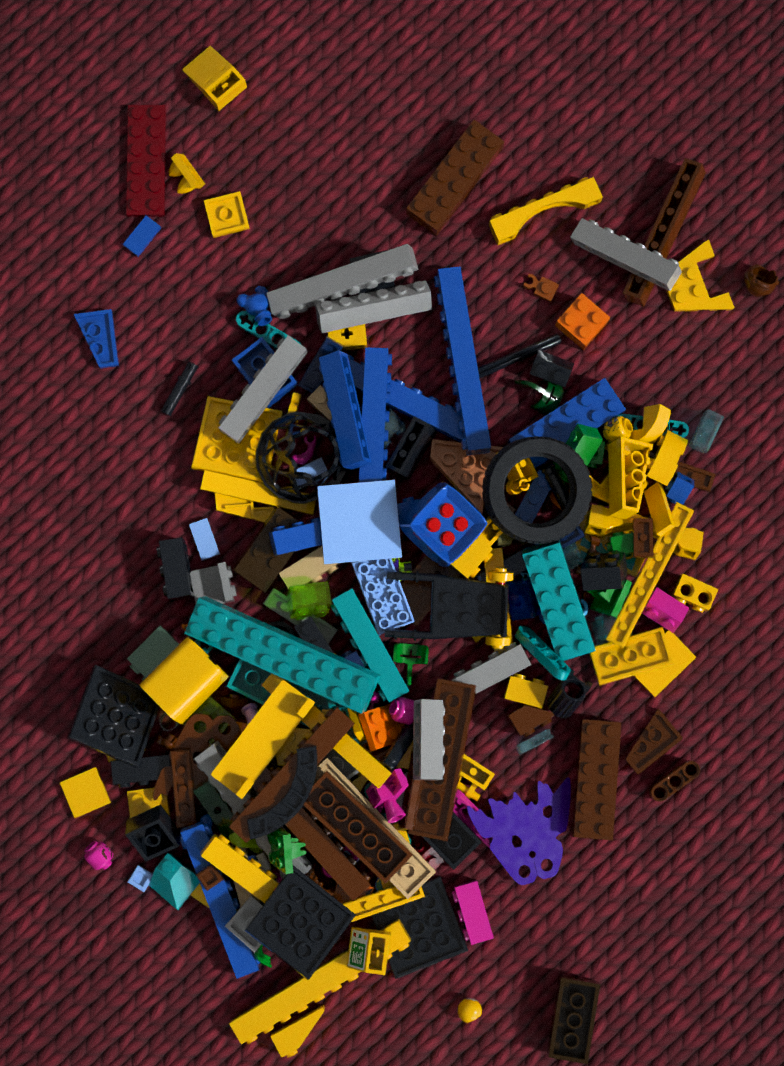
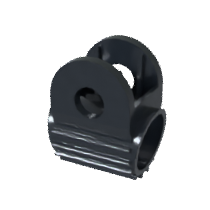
[547,667,593,719]

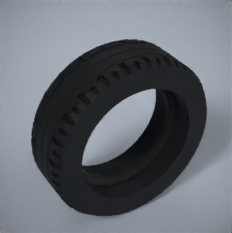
[482,436,592,544]

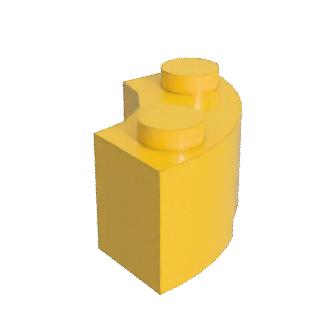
[647,430,688,486]

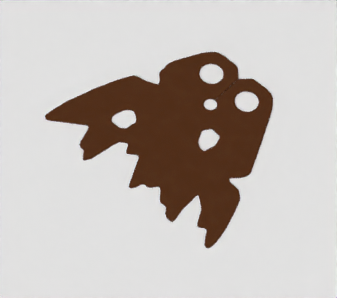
[153,714,241,811]

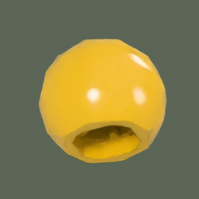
[458,998,482,1023]

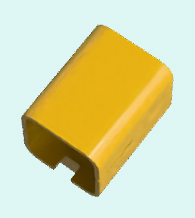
[140,637,229,724]

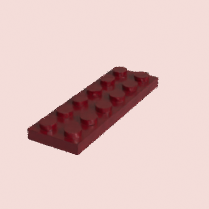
[126,105,166,217]

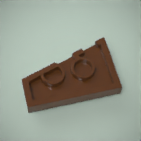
[625,708,683,775]

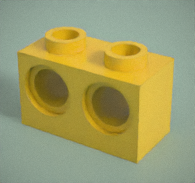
[671,574,718,613]

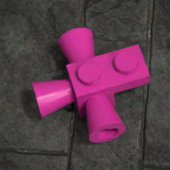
[366,768,409,823]

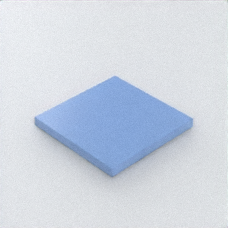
[317,480,402,564]

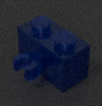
[506,577,540,620]

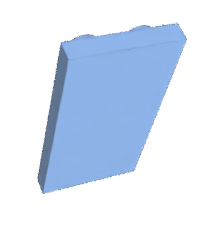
[352,559,415,635]

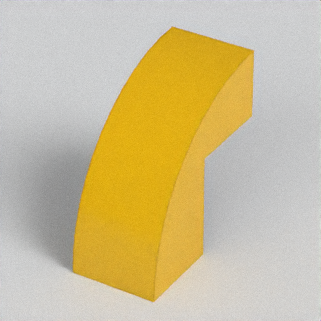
[629,404,671,444]

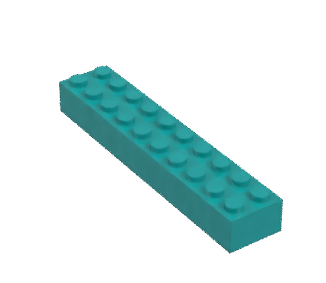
[184,596,381,714]

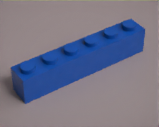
[319,350,372,470]

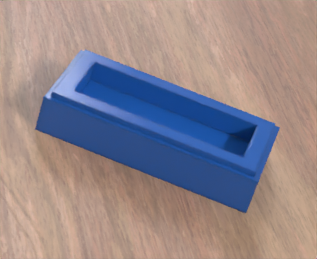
[123,215,161,257]

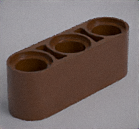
[649,761,700,801]

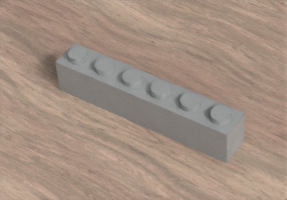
[570,218,682,291]
[315,281,432,333]
[219,336,307,444]

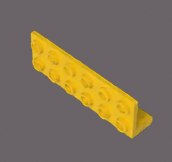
[211,680,315,799]

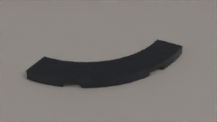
[247,746,317,840]

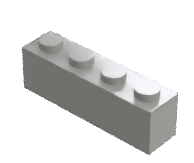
[452,642,531,694]
[413,699,445,781]

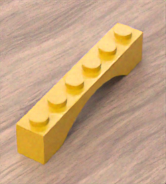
[489,177,603,245]
[584,504,704,560]

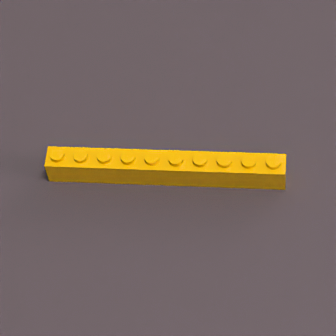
[229,919,411,1044]

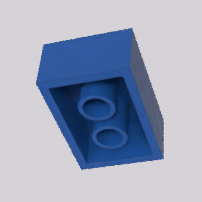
[232,337,298,408]

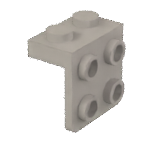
[190,562,237,604]

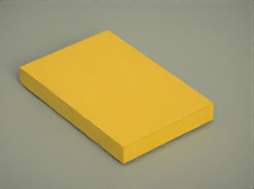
[634,630,696,697]

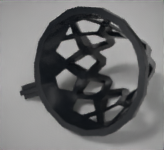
[255,412,347,504]

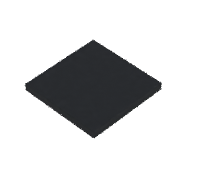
[67,665,160,768]
[244,865,356,980]
[372,876,469,979]

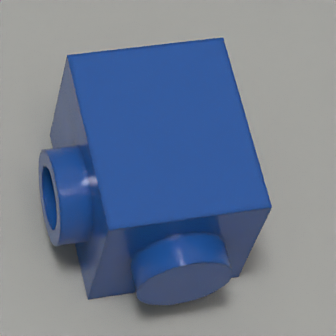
[665,472,694,505]

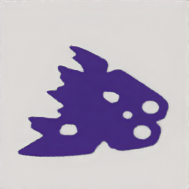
[467,777,571,885]

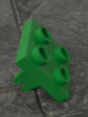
[588,579,632,618]
[267,827,306,874]

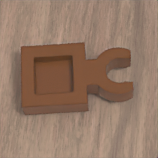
[523,274,559,303]

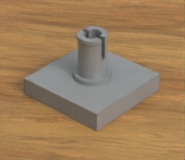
[225,895,263,953]

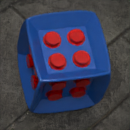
[399,482,488,567]

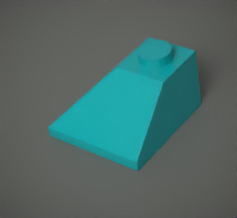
[149,853,200,910]

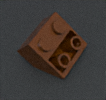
[506,705,554,737]

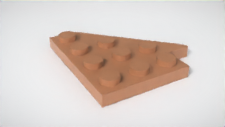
[430,439,505,514]

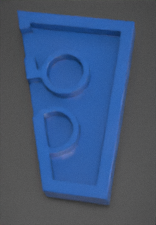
[74,309,119,369]

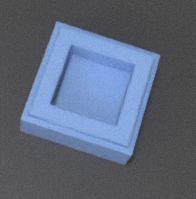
[128,865,153,892]

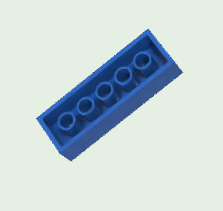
[508,378,626,470]

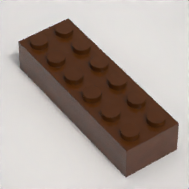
[406,120,504,236]
[572,719,621,841]
[304,769,413,884]

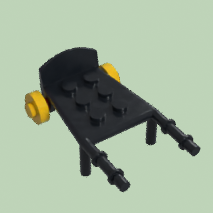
[385,567,514,649]

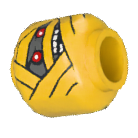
[603,416,633,442]

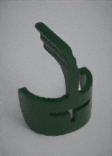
[514,379,564,415]

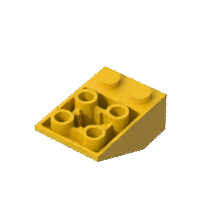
[182,46,247,111]

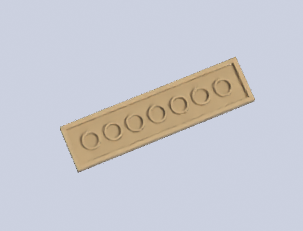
[314,758,436,899]

